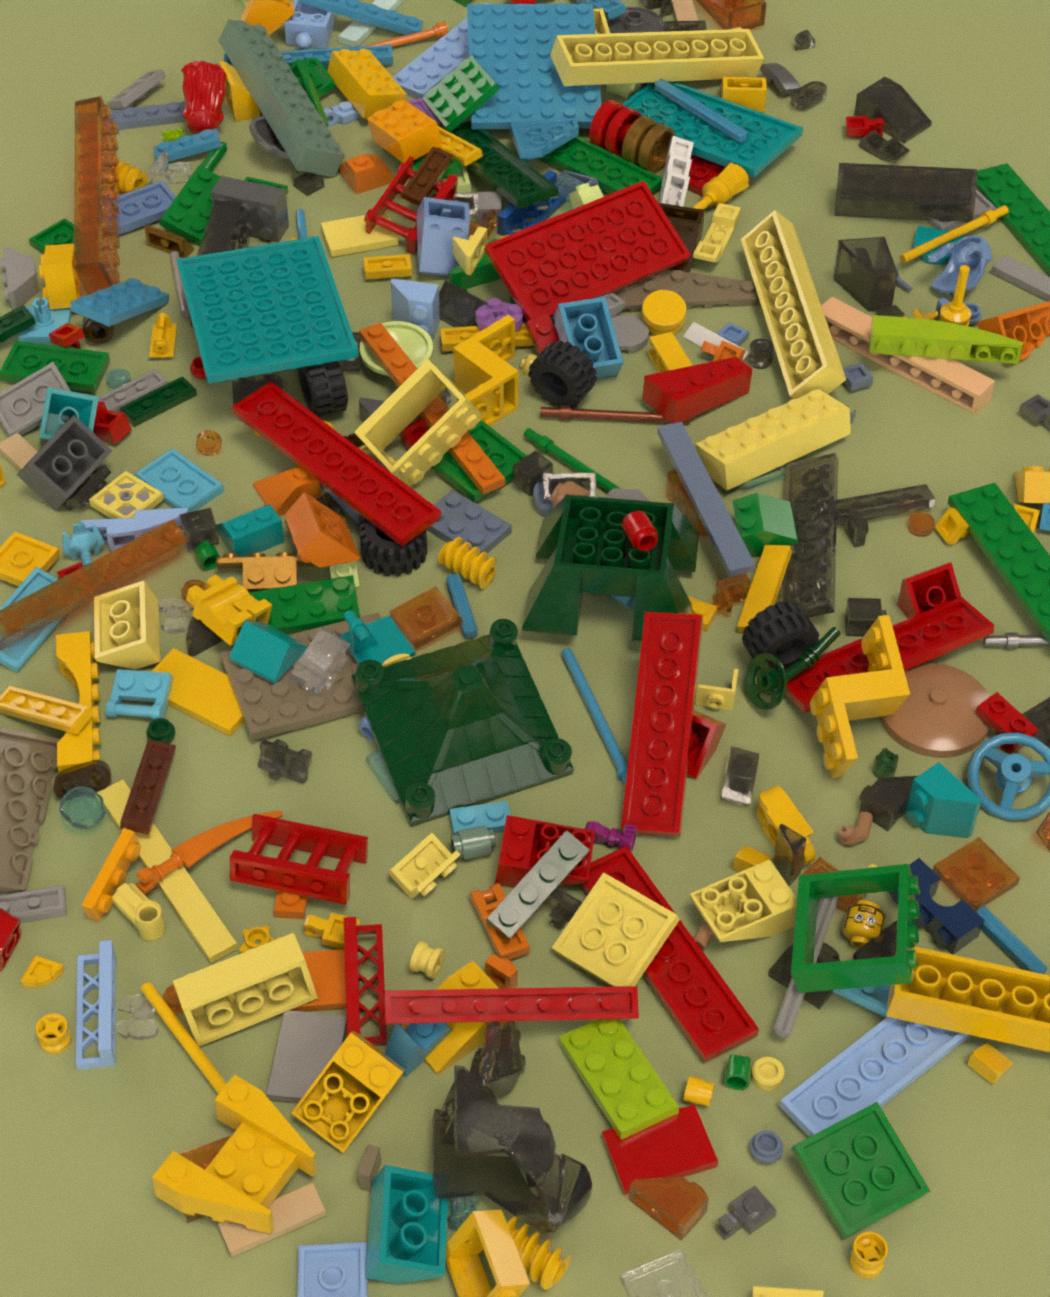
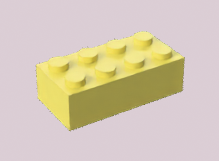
[173,933,318,1047]

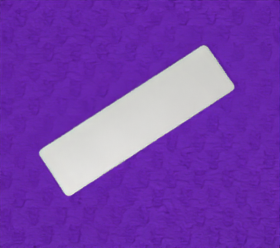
[683,322,749,361]

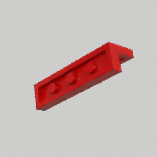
[343,917,387,1046]

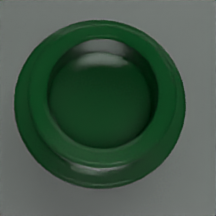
[146,718,176,743]

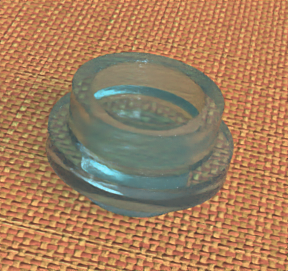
[106,368,131,390]

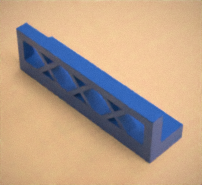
[497,170,571,236]

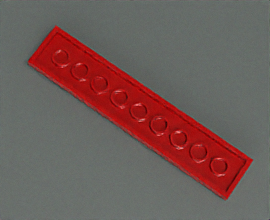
[231,381,442,546]

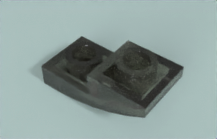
[858,130,910,163]
[720,746,759,807]

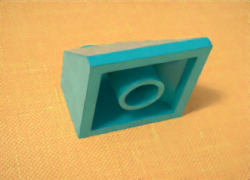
[39,387,99,440]

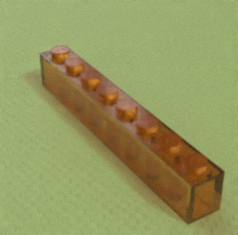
[0,519,189,650]

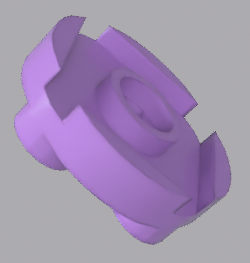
[475,298,523,332]

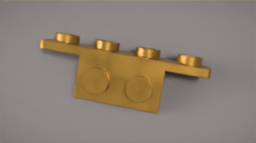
[216,552,316,591]

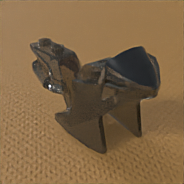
[432,1022,593,1234]

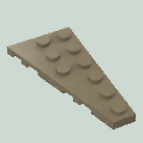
[613,269,759,313]
[0,727,60,894]

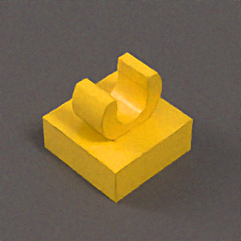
[934,507,969,545]

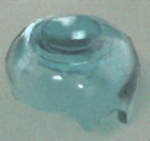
[59,786,106,831]

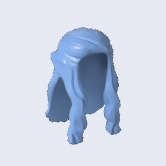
[928,235,993,295]

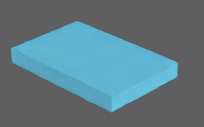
[134,448,224,516]

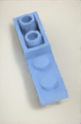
[81,508,191,552]

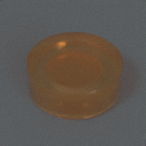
[196,430,222,456]
[907,512,935,537]

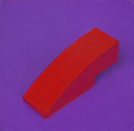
[93,401,132,444]

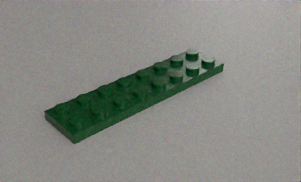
[444,120,558,208]

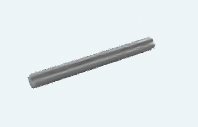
[773,896,839,1038]

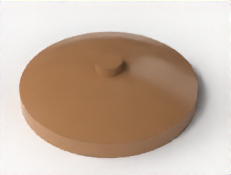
[880,663,991,758]

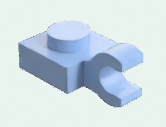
[323,101,361,127]

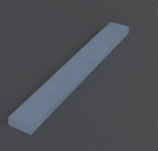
[657,422,755,577]

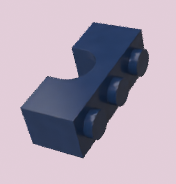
[888,858,985,955]

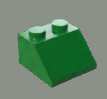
[732,493,799,557]

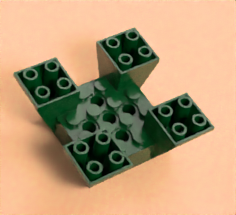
[522,494,699,641]

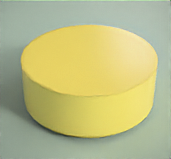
[751,1056,785,1091]

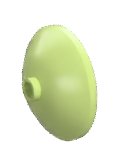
[360,321,433,376]

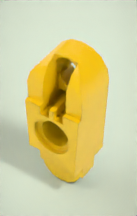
[756,785,816,866]

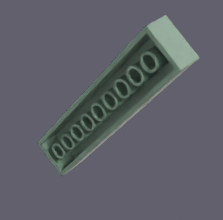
[218,19,345,177]

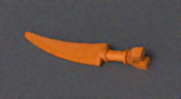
[137,811,283,895]

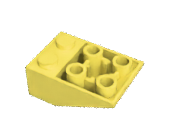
[689,859,797,942]

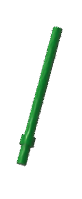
[524,428,621,492]

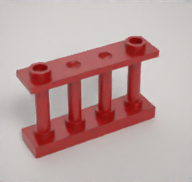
[364,156,458,255]
[229,814,368,905]

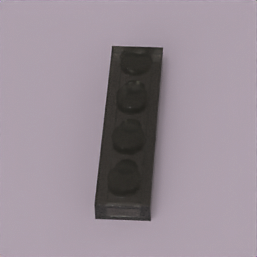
[828,484,936,525]

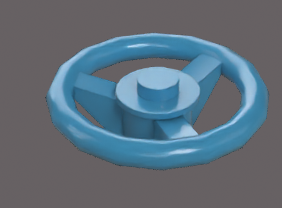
[967,733,1050,821]

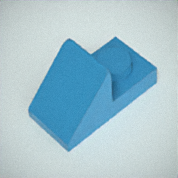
[385,1023,452,1076]

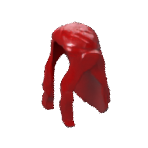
[181,61,227,134]

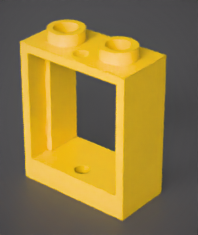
[446,1210,530,1297]

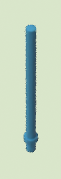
[561,648,628,786]

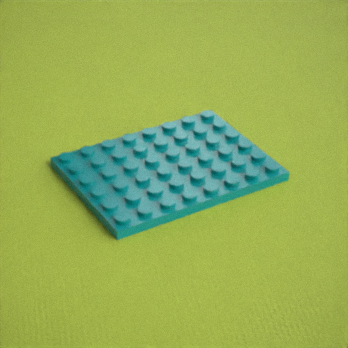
[176,236,359,383]

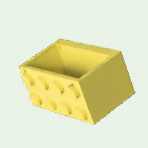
[355,359,483,487]

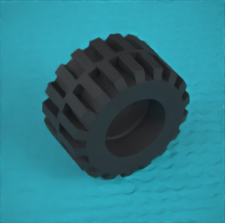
[528,341,597,408]
[298,361,348,417]
[360,518,427,576]
[742,601,819,670]

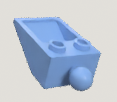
[285,0,336,50]

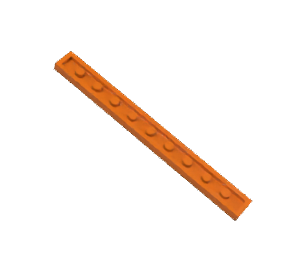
[359,322,505,495]

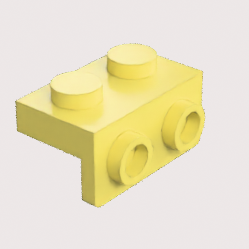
[388,833,461,899]

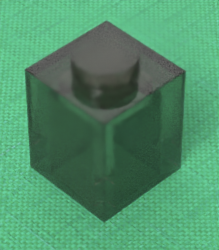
[512,450,553,496]
[845,598,887,637]

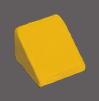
[732,845,772,872]
[967,1043,1013,1085]

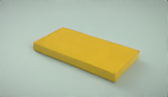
[151,648,244,736]

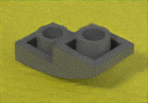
[760,63,801,95]

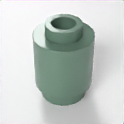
[450,825,496,860]

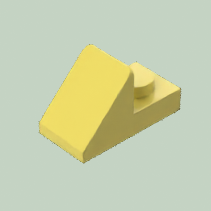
[452,226,487,275]

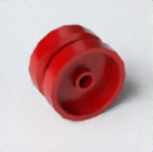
[589,100,642,157]

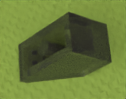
[859,776,917,832]

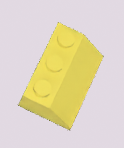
[94,580,161,670]

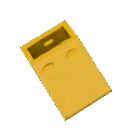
[291,1031,405,1153]

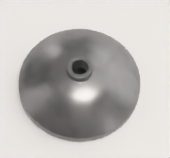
[249,116,292,162]

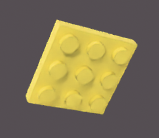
[552,872,680,986]

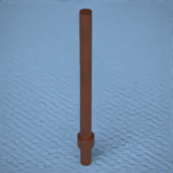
[540,405,690,425]

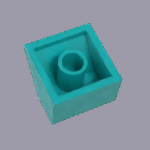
[214,504,284,557]
[905,762,982,838]

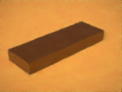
[401,147,453,206]

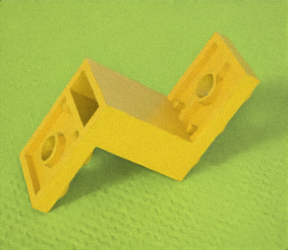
[453,315,519,426]
[810,615,910,779]

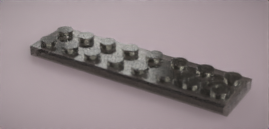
[779,453,838,617]

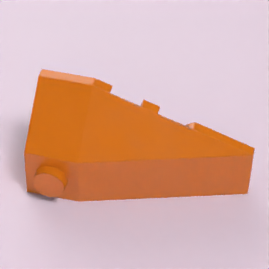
[977,301,1050,364]

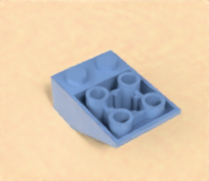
[417,197,470,277]

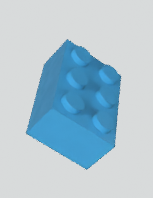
[553,297,624,379]

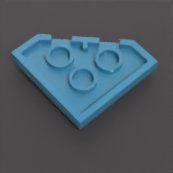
[510,118,579,160]

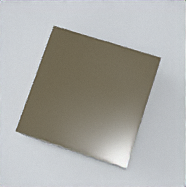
[357,1144,381,1192]

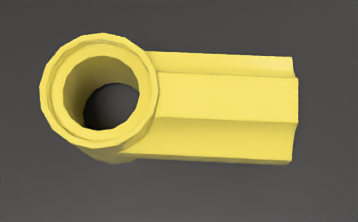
[112,883,166,941]

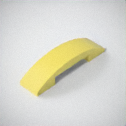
[693,203,741,263]

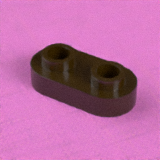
[53,760,112,801]

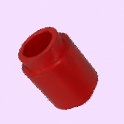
[622,511,658,551]

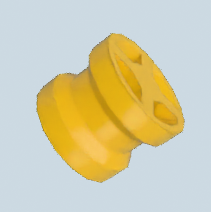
[35,1013,72,1054]

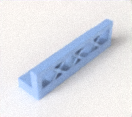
[76,940,116,1070]

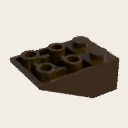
[659,203,705,272]

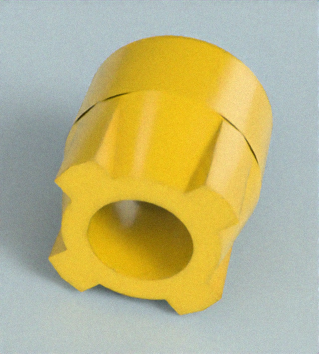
[683,1075,715,1106]

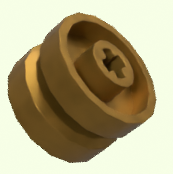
[622,116,676,174]

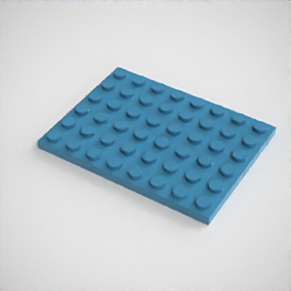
[467,3,602,129]

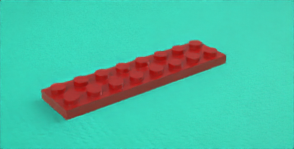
[785,597,994,714]
[621,612,703,837]
[580,846,759,1063]

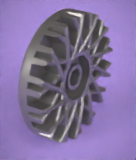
[606,7,665,34]

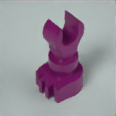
[585,821,637,853]

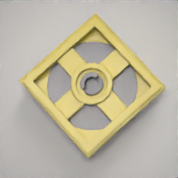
[89,471,164,519]

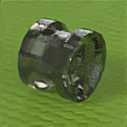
[748,339,774,369]

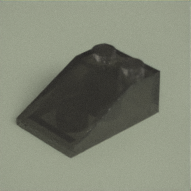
[854,76,932,144]

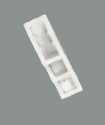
[659,136,694,206]

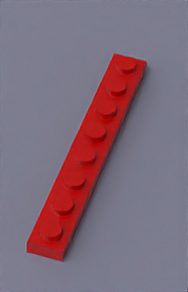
[383,986,639,1024]

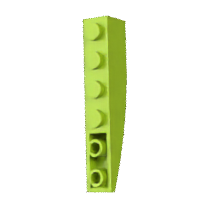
[869,315,1023,364]

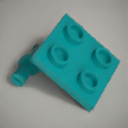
[340,610,416,664]

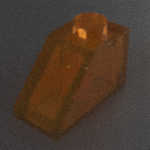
[629,1177,709,1241]

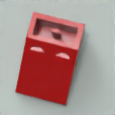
[494,815,595,888]

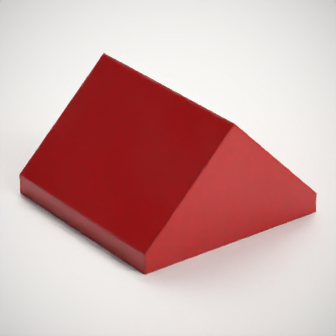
[897,562,961,619]

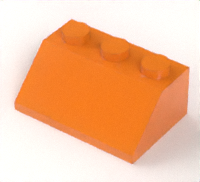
[284,492,360,568]

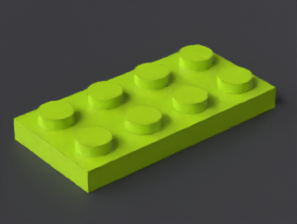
[559,1019,679,1140]

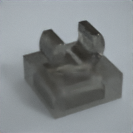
[549,888,583,930]

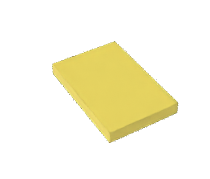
[321,211,399,257]

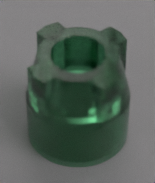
[872,748,898,780]

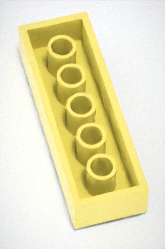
[695,389,851,490]

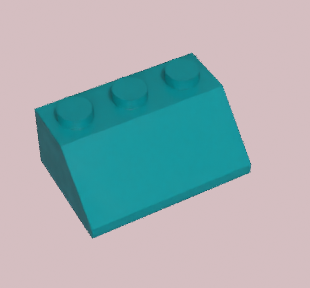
[365,1165,449,1284]

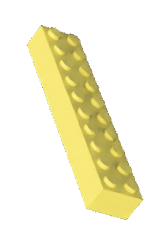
[550,29,764,86]
[740,210,846,399]

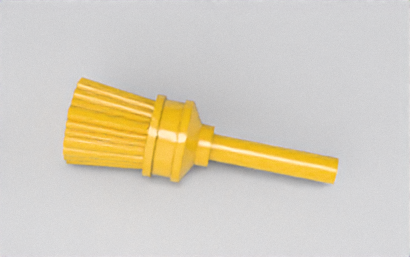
[692,163,749,210]
[938,265,971,326]

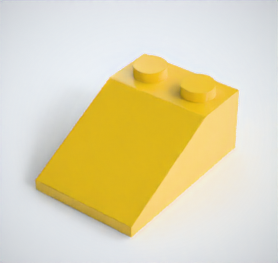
[401,961,513,1075]

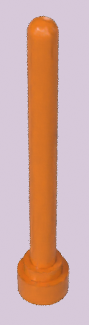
[361,21,449,48]

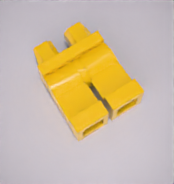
[186,574,272,646]

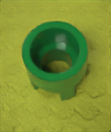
[194,540,221,570]
[724,1054,751,1090]

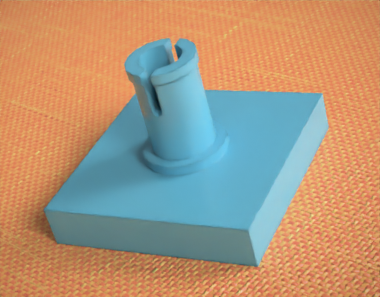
[18,297,72,344]

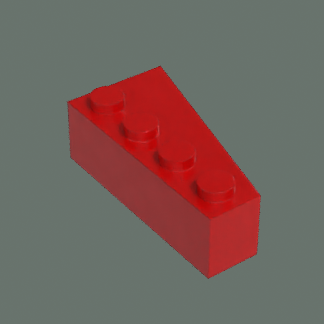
[642,357,753,424]

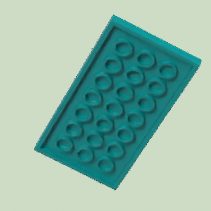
[623,81,803,177]

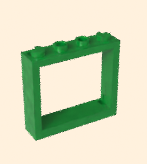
[791,864,920,993]

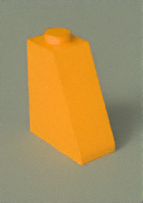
[240,0,295,35]

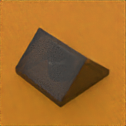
[439,280,487,327]

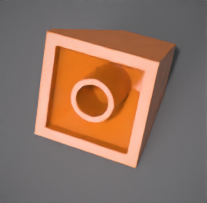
[338,154,395,194]
[253,466,321,517]

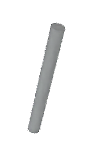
[170,251,190,318]

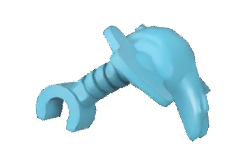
[62,522,104,589]

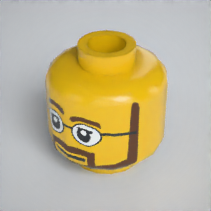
[842,900,886,949]

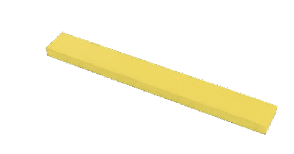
[97,780,238,963]

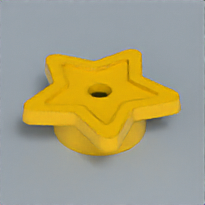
[239,925,275,953]

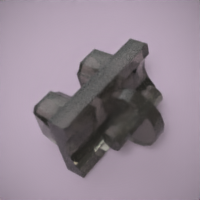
[258,739,312,784]

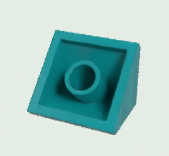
[229,620,308,684]

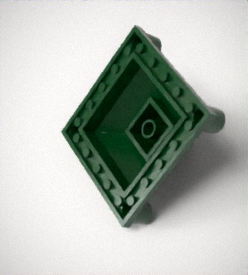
[351,619,574,827]

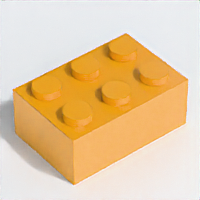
[367,99,443,163]

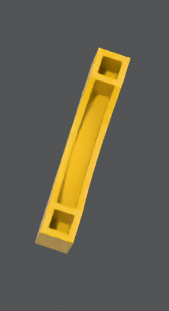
[56,631,101,780]

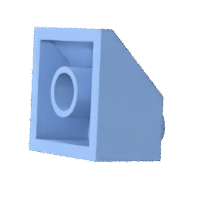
[390,278,440,340]

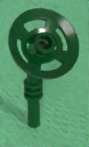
[745,627,841,710]

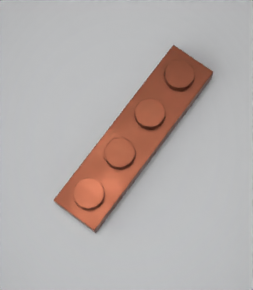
[120,739,176,835]

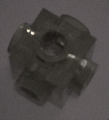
[177,507,219,551]

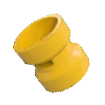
[849,1232,888,1279]

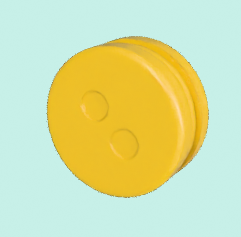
[641,290,686,335]

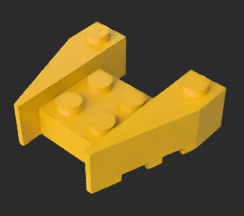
[152,1075,316,1234]

